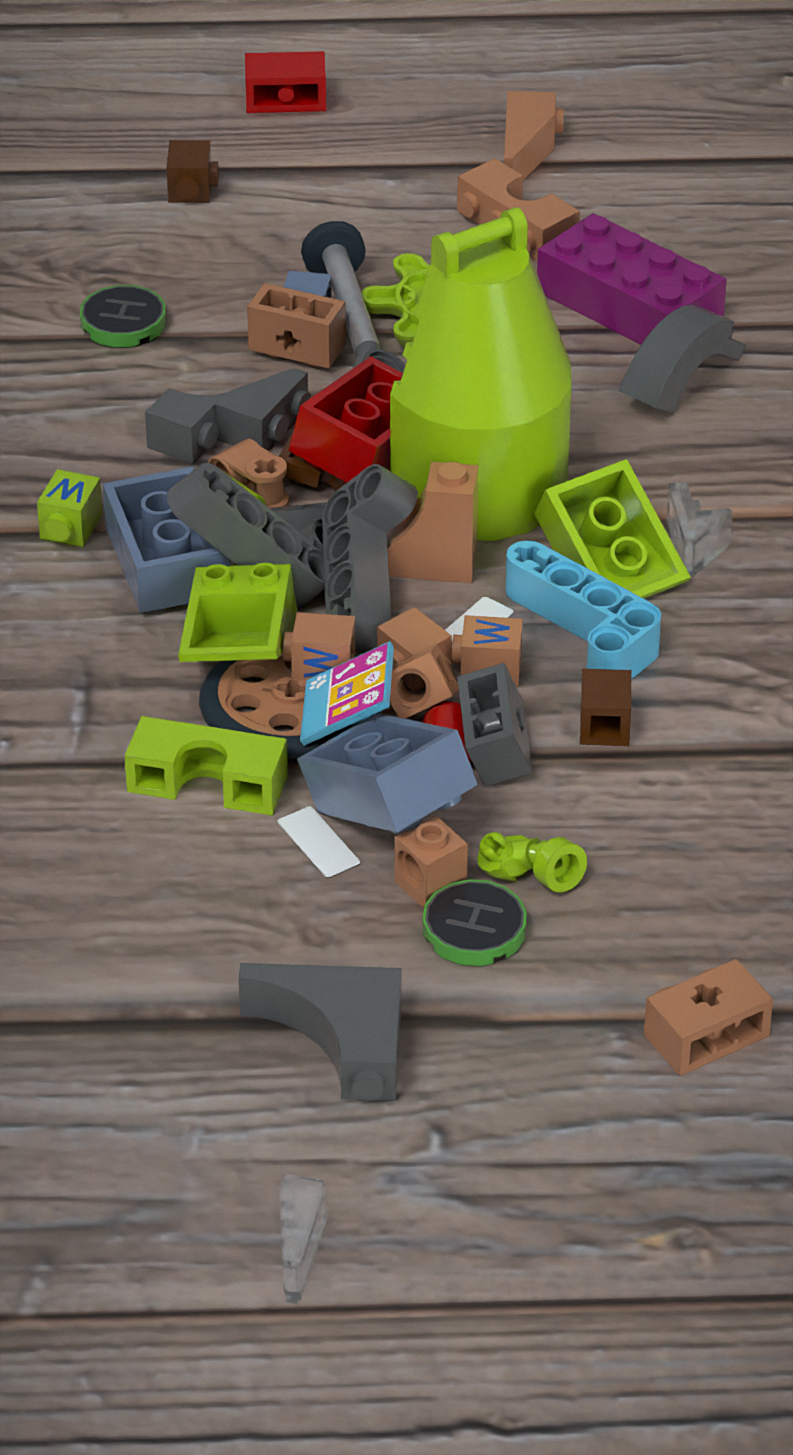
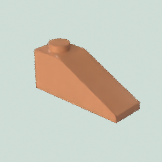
[504,91,564,181]

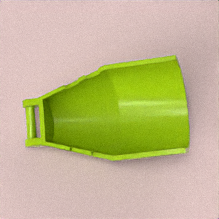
[390,207,571,541]

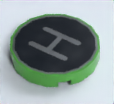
[80,285,166,348]
[422,879,527,966]

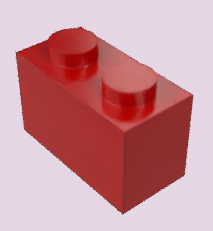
[245,51,326,113]

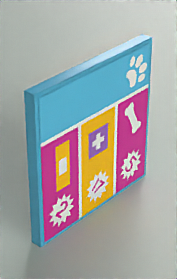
[300,641,394,746]

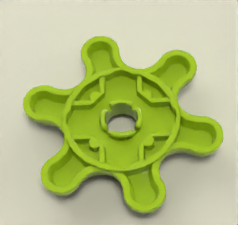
[361,253,430,347]

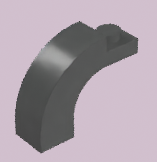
[618,304,746,414]

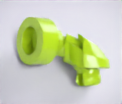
[477,832,587,893]

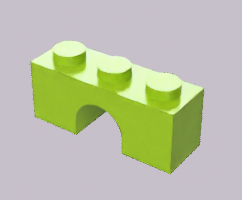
[124,716,288,816]

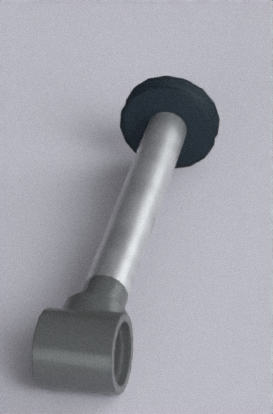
[301,221,406,373]

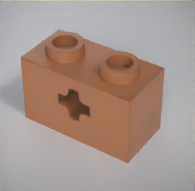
[247,283,346,369]
[644,958,773,1076]

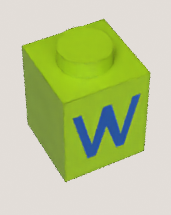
[37,469,103,547]

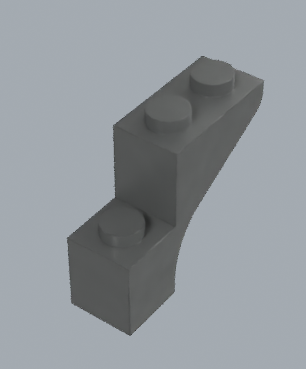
[145,369,311,464]

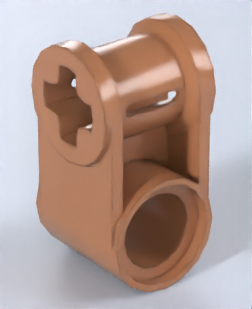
[208,438,289,508]

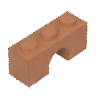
[457,158,580,262]

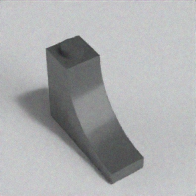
[239,963,402,1101]

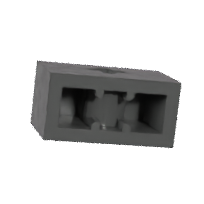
[457,663,533,787]

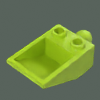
[178,563,297,662]

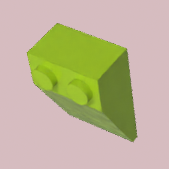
[534,459,691,599]

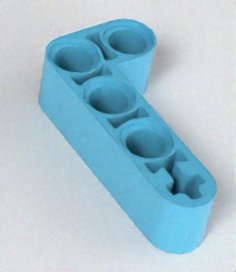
[505,540,662,679]

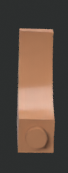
[387,462,478,583]

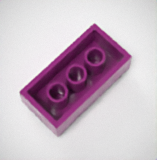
[537,213,727,345]

